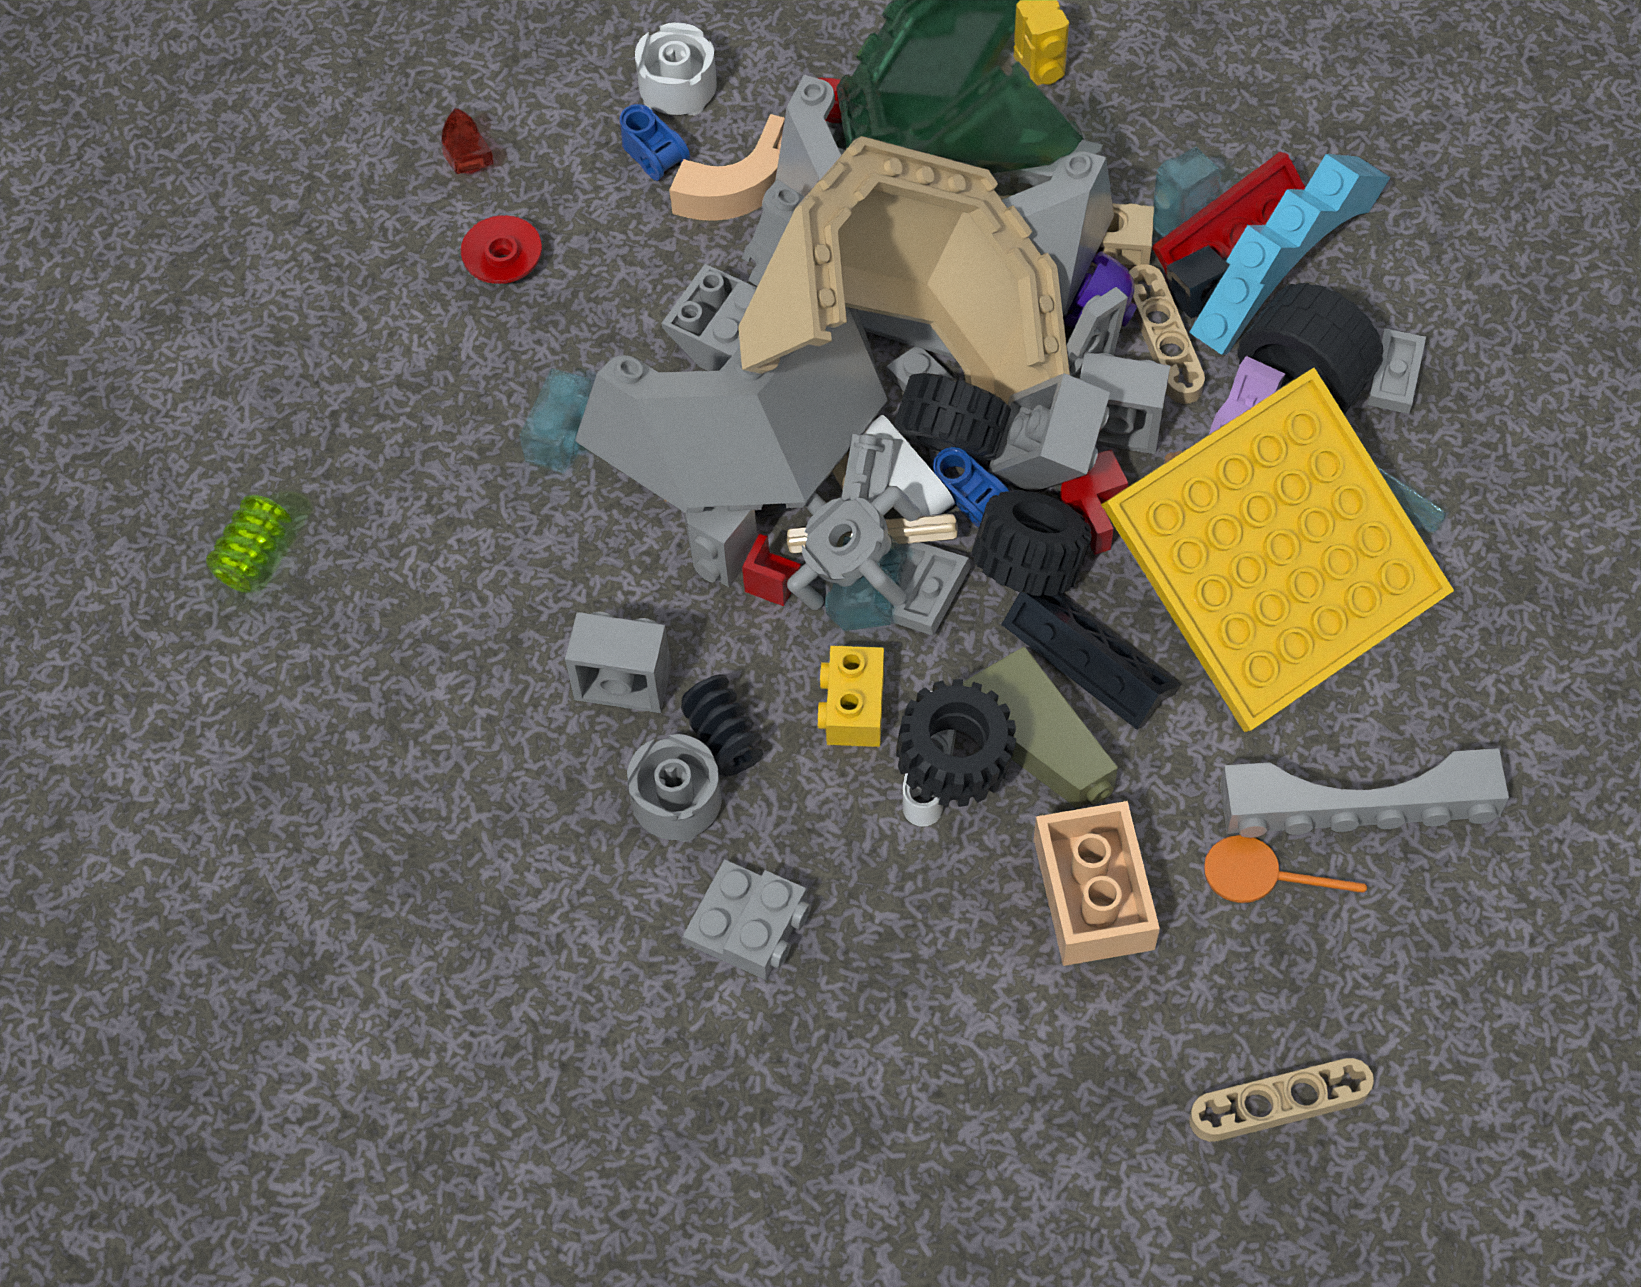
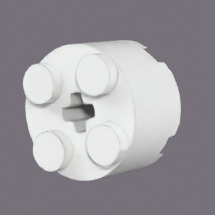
[635,23,717,115]

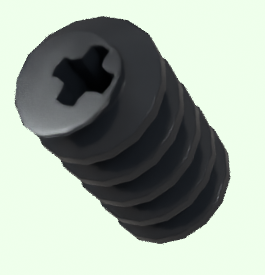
[681,674,763,777]

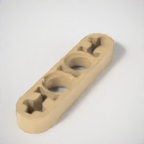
[1129,264,1205,404]
[1189,1058,1374,1142]

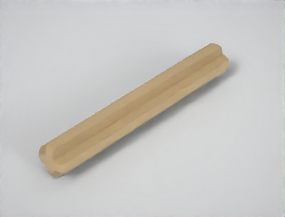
[787,514,958,554]

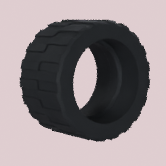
[1237,283,1384,415]

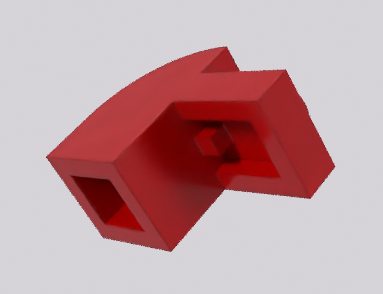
[1060,449,1128,555]

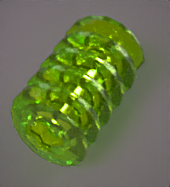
[206,495,292,593]

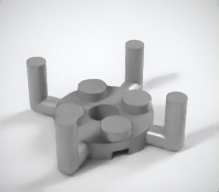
[787,486,920,610]

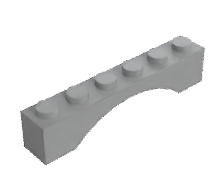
[1220,748,1509,838]

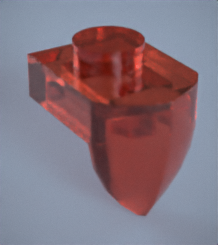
[441,108,494,175]

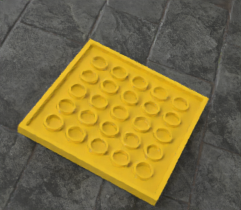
[1101,368,1454,732]

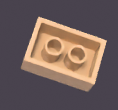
[1034,801,1160,966]

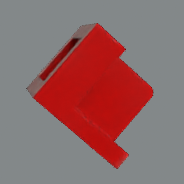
[742,534,801,606]

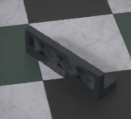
[1001,592,1181,730]

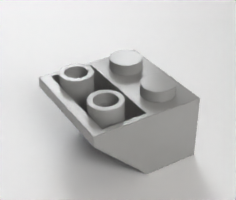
[662,264,757,371]

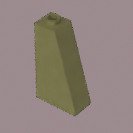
[963,646,1118,809]

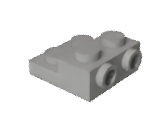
[682,859,811,980]

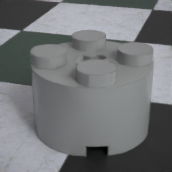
[627,734,722,842]

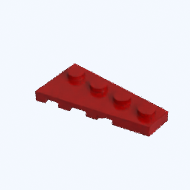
[1152,152,1305,274]

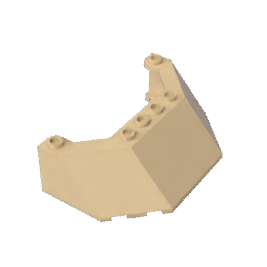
[738,136,1070,404]

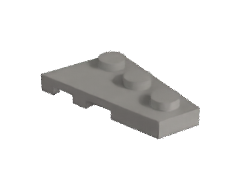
[1066,287,1128,379]

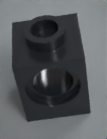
[1167,245,1230,319]

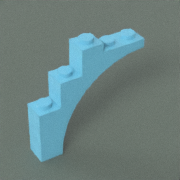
[1189,154,1390,355]

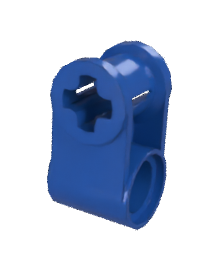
[620,104,690,181]
[933,447,1009,528]

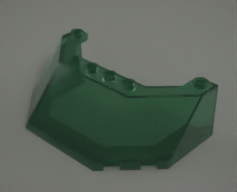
[836,0,1084,174]

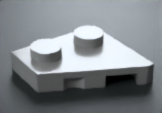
[891,543,971,636]

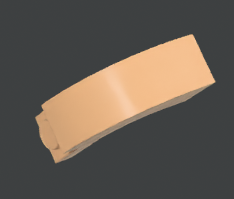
[670,114,785,221]

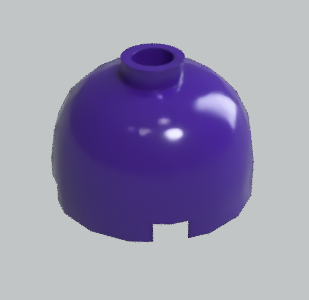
[1063,251,1137,331]

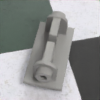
[841,434,895,503]

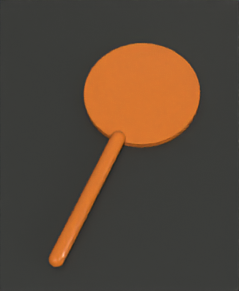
[1204,835,1367,903]

